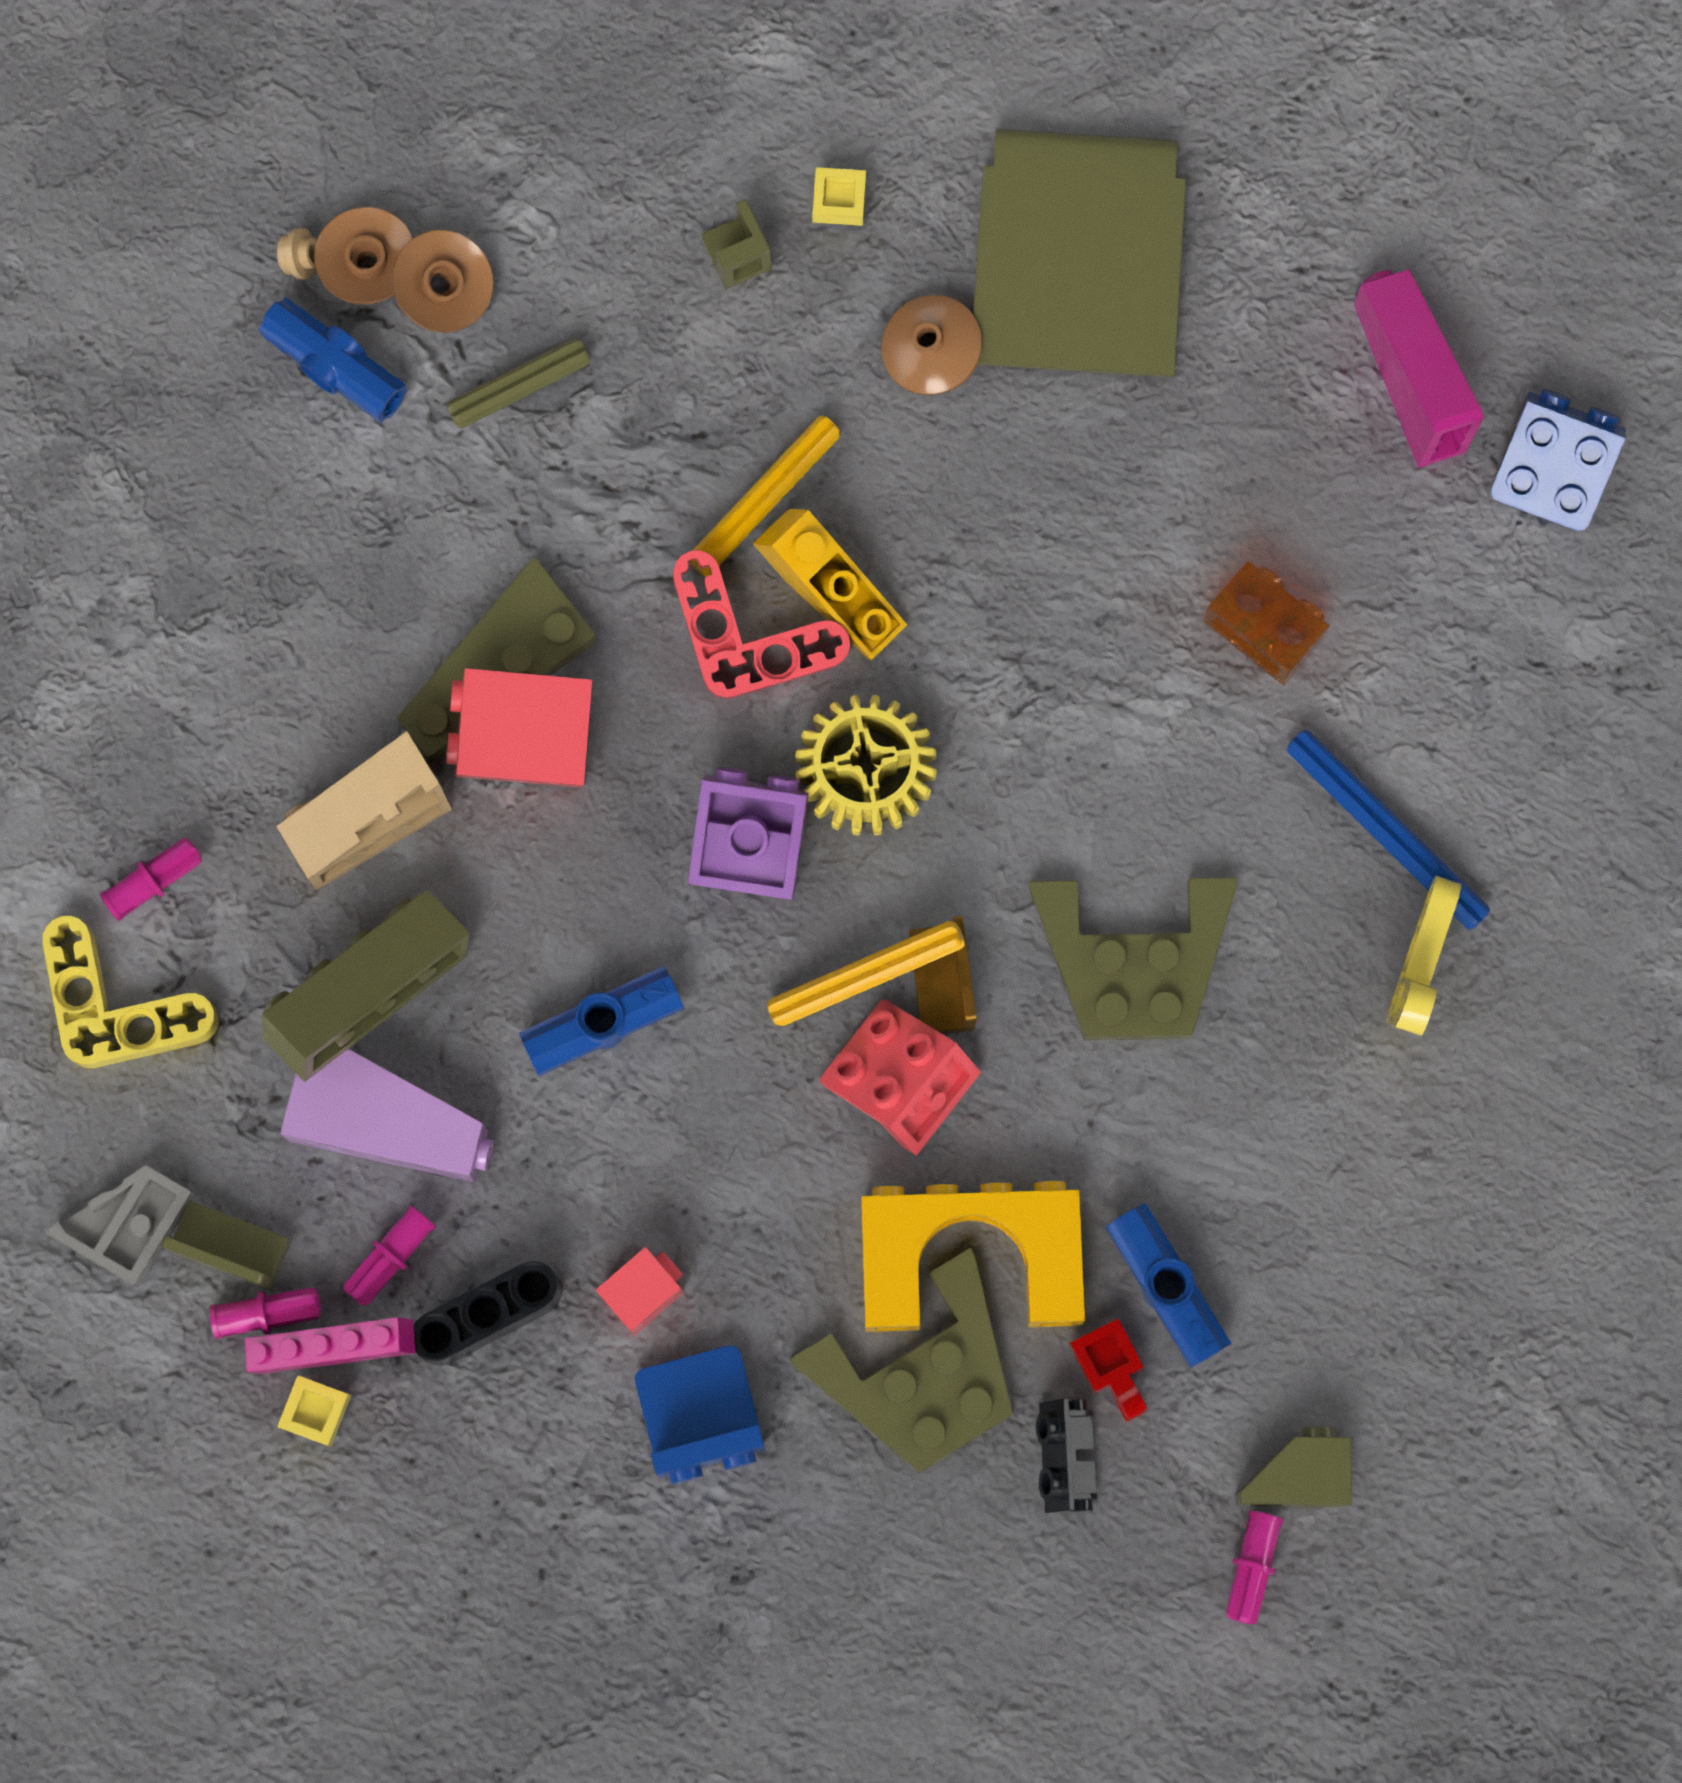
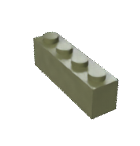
[262,889,470,1082]

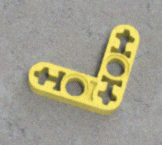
[1386,876,1462,1036]
[42,916,219,1068]

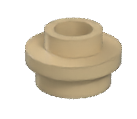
[277,228,317,280]

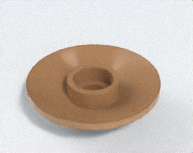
[314,207,413,305]
[392,230,494,333]
[881,295,982,396]

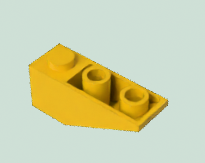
[753,509,907,660]

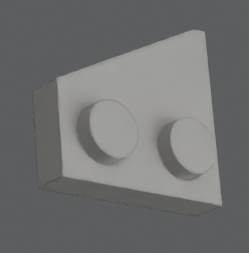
[46,1165,195,1287]

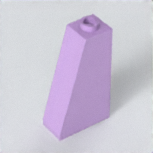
[280,1049,494,1183]

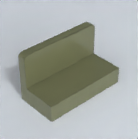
[160,1200,292,1291]

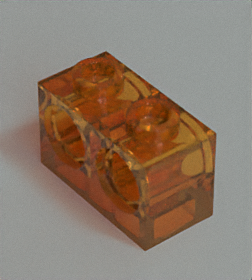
[1203,561,1330,686]

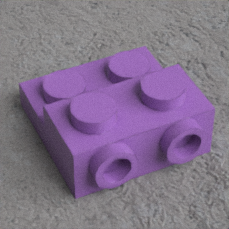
[688,767,809,900]

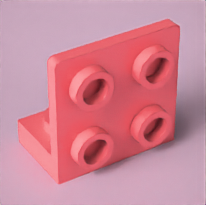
[820,999,981,1156]

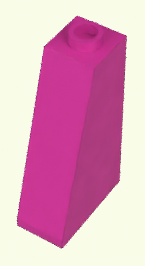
[1354,269,1484,468]

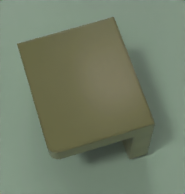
[702,199,772,289]

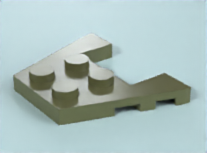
[1029,878,1237,1041]
[790,1248,1013,1473]

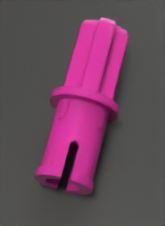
[99,838,202,922]
[343,1205,436,1306]
[210,1287,322,1339]
[1225,1510,1284,1625]

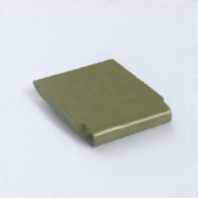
[973,128,1186,378]

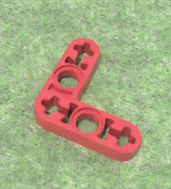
[673,550,850,699]

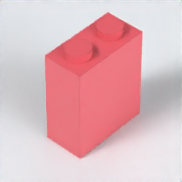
[446,668,592,788]

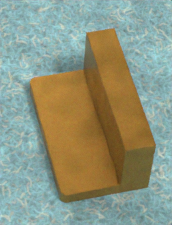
[908,915,977,1034]

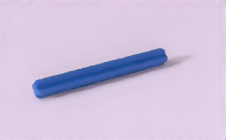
[1287,730,1490,930]

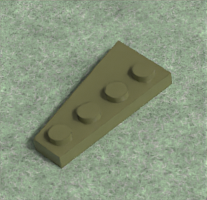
[397,557,598,763]

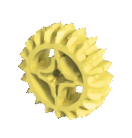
[795,694,937,836]

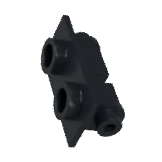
[1036,1398,1098,1513]

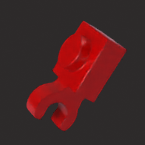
[1069,1318,1147,1423]

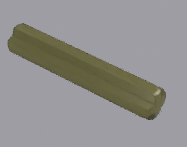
[447,338,590,428]

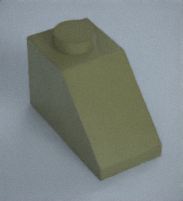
[1235,1427,1352,1507]

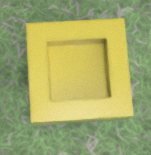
[812,167,866,226]
[277,1375,351,1447]

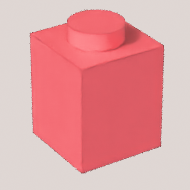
[596,1247,684,1336]

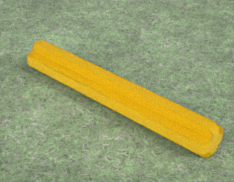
[690,415,840,577]
[767,921,965,1026]

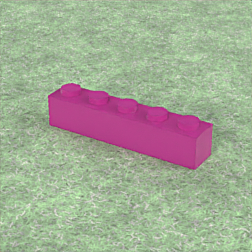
[245,1317,416,1374]

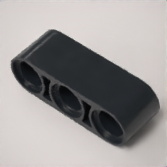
[414,1261,562,1366]

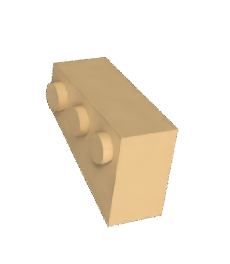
[276,731,452,890]

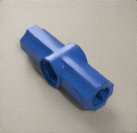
[258,297,408,423]
[519,965,684,1077]
[1105,1203,1232,1369]

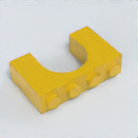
[861,1181,1085,1332]

